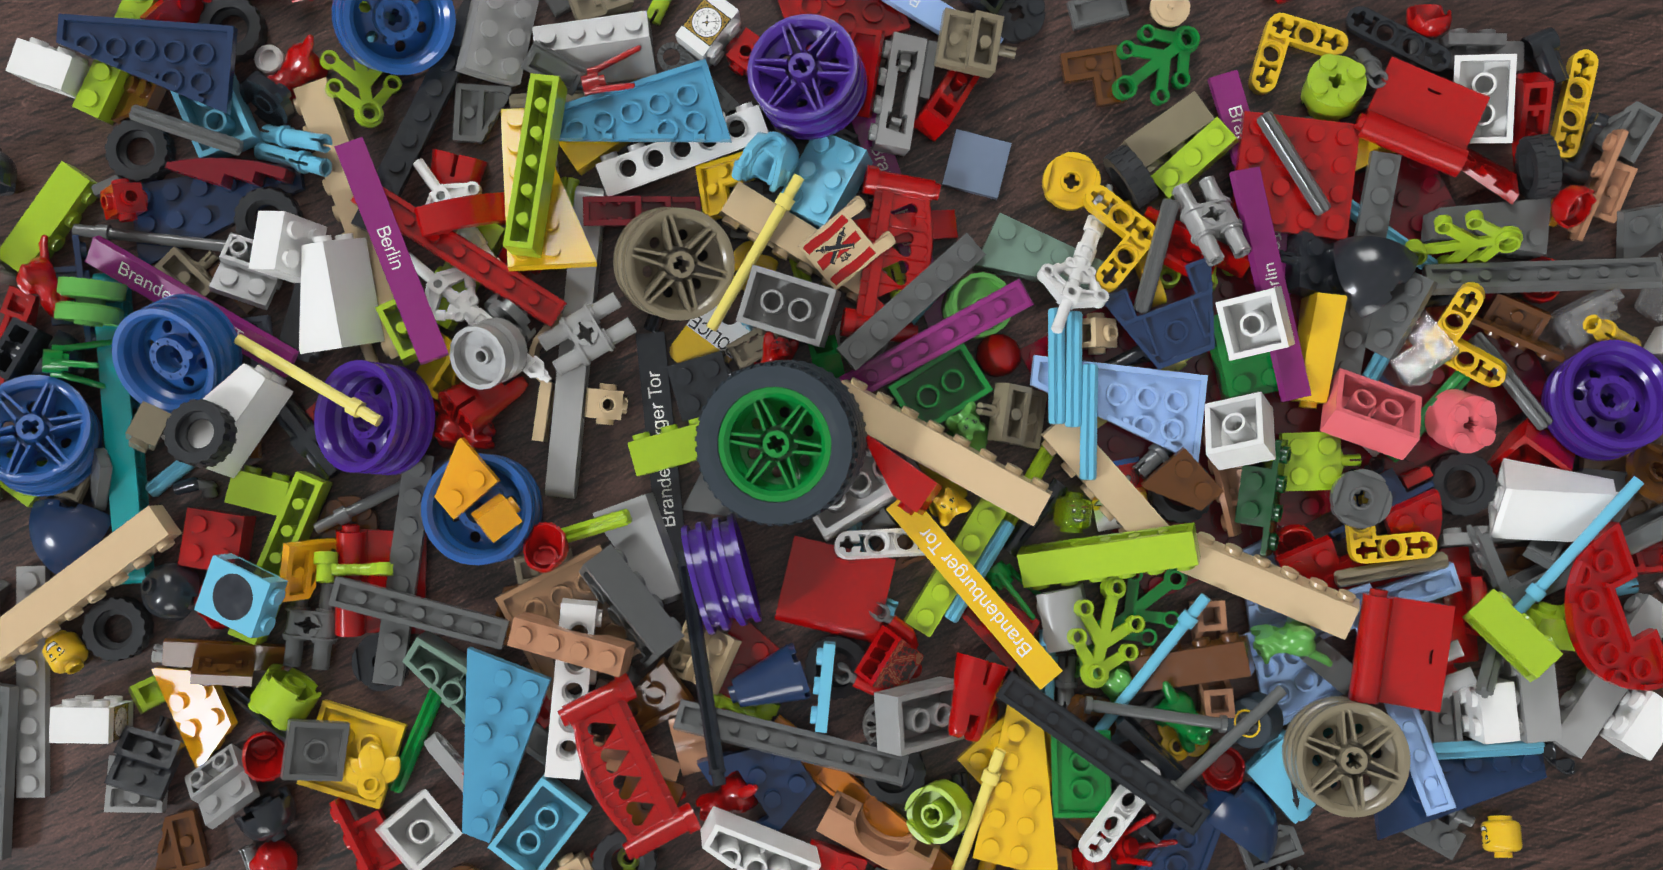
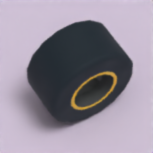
[1227,692,1284,749]

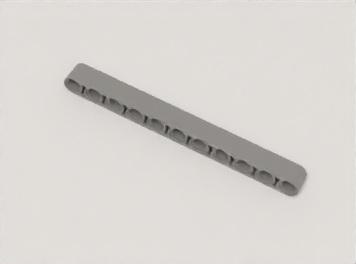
[545,186,607,499]

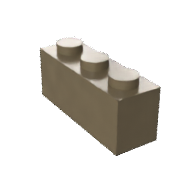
[1120,91,1215,172]
[125,401,172,453]

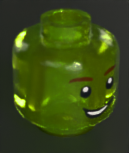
[1053,491,1092,534]

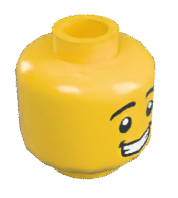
[42,630,89,675]
[1481,815,1523,858]

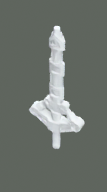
[413,158,528,315]
[1037,184,1113,334]
[409,252,552,383]

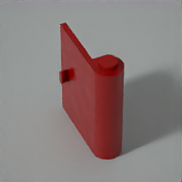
[1354,57,1490,177]
[335,524,427,637]
[775,536,896,643]
[1348,588,1456,713]

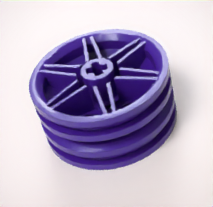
[747,14,867,140]
[1541,340,1663,461]
[314,360,435,475]
[681,513,762,635]

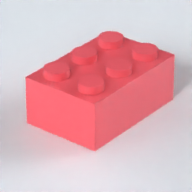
[1320,368,1422,460]

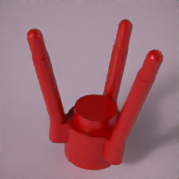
[580,45,641,96]
[1110,814,1178,867]

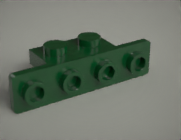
[1235,439,1291,557]

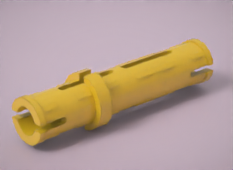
[1583,315,1641,346]

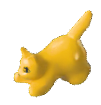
[918,463,972,527]

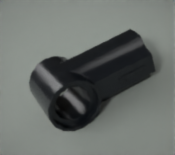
[1520,27,1570,85]

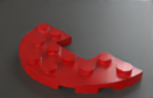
[1274,488,1442,591]
[1564,521,1663,691]

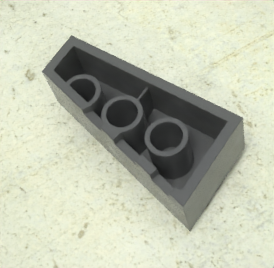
[1421,198,1551,261]
[578,544,685,669]

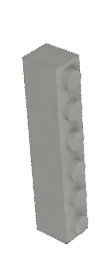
[1550,593,1663,759]

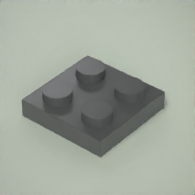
[280,719,350,782]

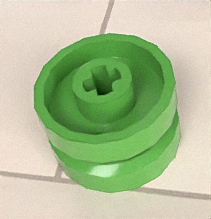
[941,272,1011,340]
[54,277,127,327]

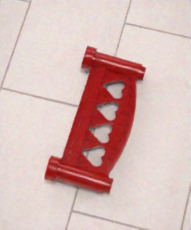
[840,164,941,343]
[557,673,701,860]

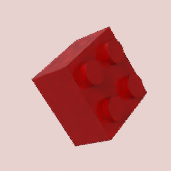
[178,507,256,570]

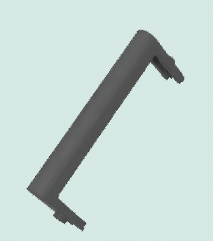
[1466,503,1663,607]

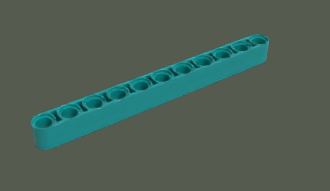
[92,273,154,585]

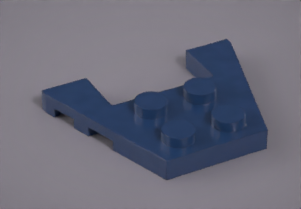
[1105,258,1215,370]
[697,748,817,832]

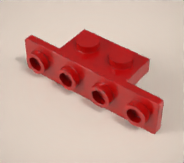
[1143,207,1250,278]
[1438,546,1487,663]
[329,797,402,870]

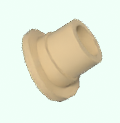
[1149,0,1190,27]

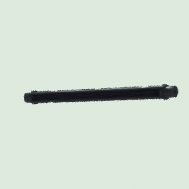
[677,551,727,787]

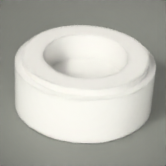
[254,45,285,75]

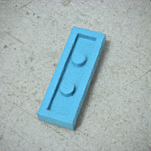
[810,641,836,733]

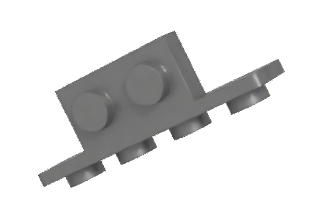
[1408,28,1524,71]

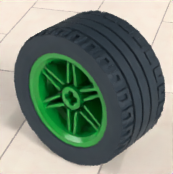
[695,360,867,526]

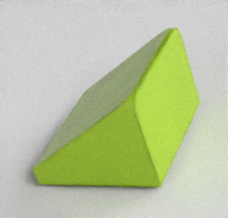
[128,675,166,714]

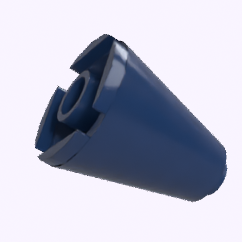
[727,643,812,707]

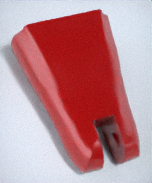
[429,149,488,193]
[438,376,528,438]
[948,652,1009,742]

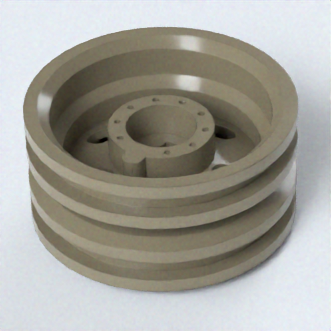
[613,207,735,321]
[1282,696,1410,818]

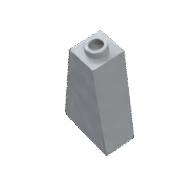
[592,492,682,604]

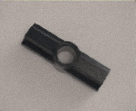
[275,398,342,481]

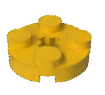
[1042,152,1101,211]

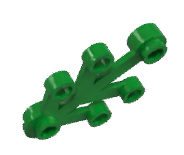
[1112,24,1200,106]
[1096,568,1188,646]

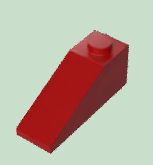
[914,70,980,142]
[1512,72,1554,166]
[866,434,942,516]

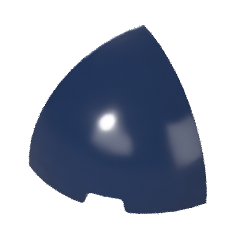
[29,499,111,575]
[1207,781,1278,864]

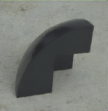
[1334,236,1419,318]

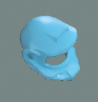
[731,132,799,192]

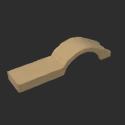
[529,313,563,442]

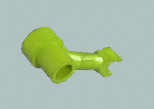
[313,551,393,583]
[713,693,781,721]

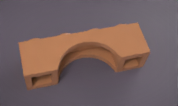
[1189,598,1236,718]
[507,612,635,677]
[816,790,940,870]

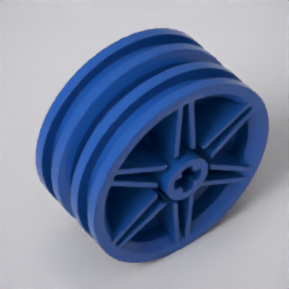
[332,0,456,75]
[112,294,242,413]
[0,375,104,496]
[421,453,543,565]

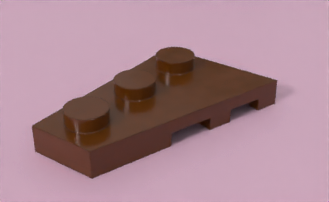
[606,657,695,733]

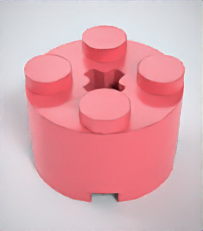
[1425,389,1497,453]

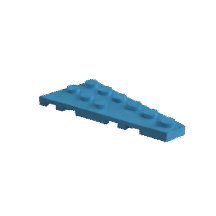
[559,59,732,143]
[462,647,552,843]

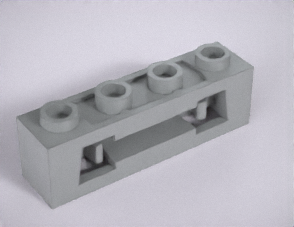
[868,32,927,157]

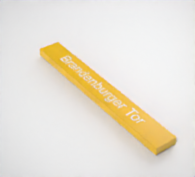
[886,499,1063,690]

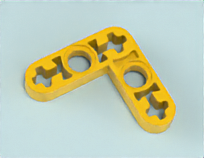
[1248,13,1348,96]
[1083,185,1155,293]
[1425,282,1507,387]
[1345,491,1437,564]

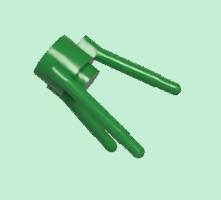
[42,339,113,389]
[986,560,1041,620]

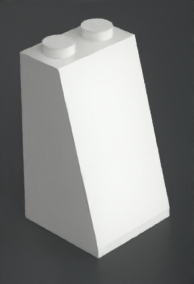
[299,233,384,354]
[161,363,294,478]
[1488,458,1619,542]

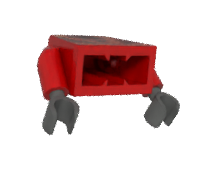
[833,602,923,696]

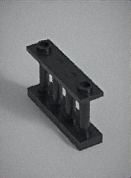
[1111,715,1208,845]

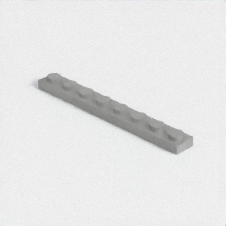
[16,566,50,798]

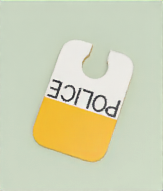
[669,305,756,364]

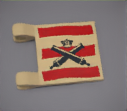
[798,195,896,290]

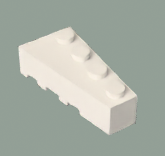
[700,806,821,870]

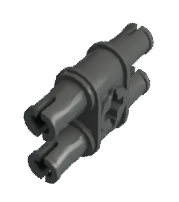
[282,582,338,670]

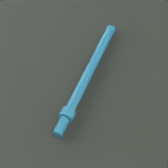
[1514,476,1644,613]
[1094,593,1211,730]

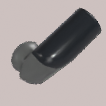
[173,477,218,500]

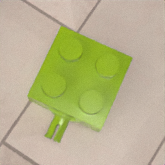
[1279,432,1361,491]

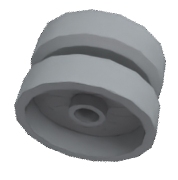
[449,317,528,390]

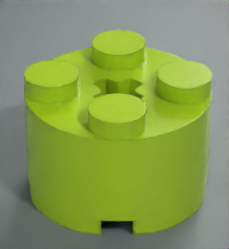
[1301,54,1367,122]
[248,664,321,731]
[905,779,973,844]

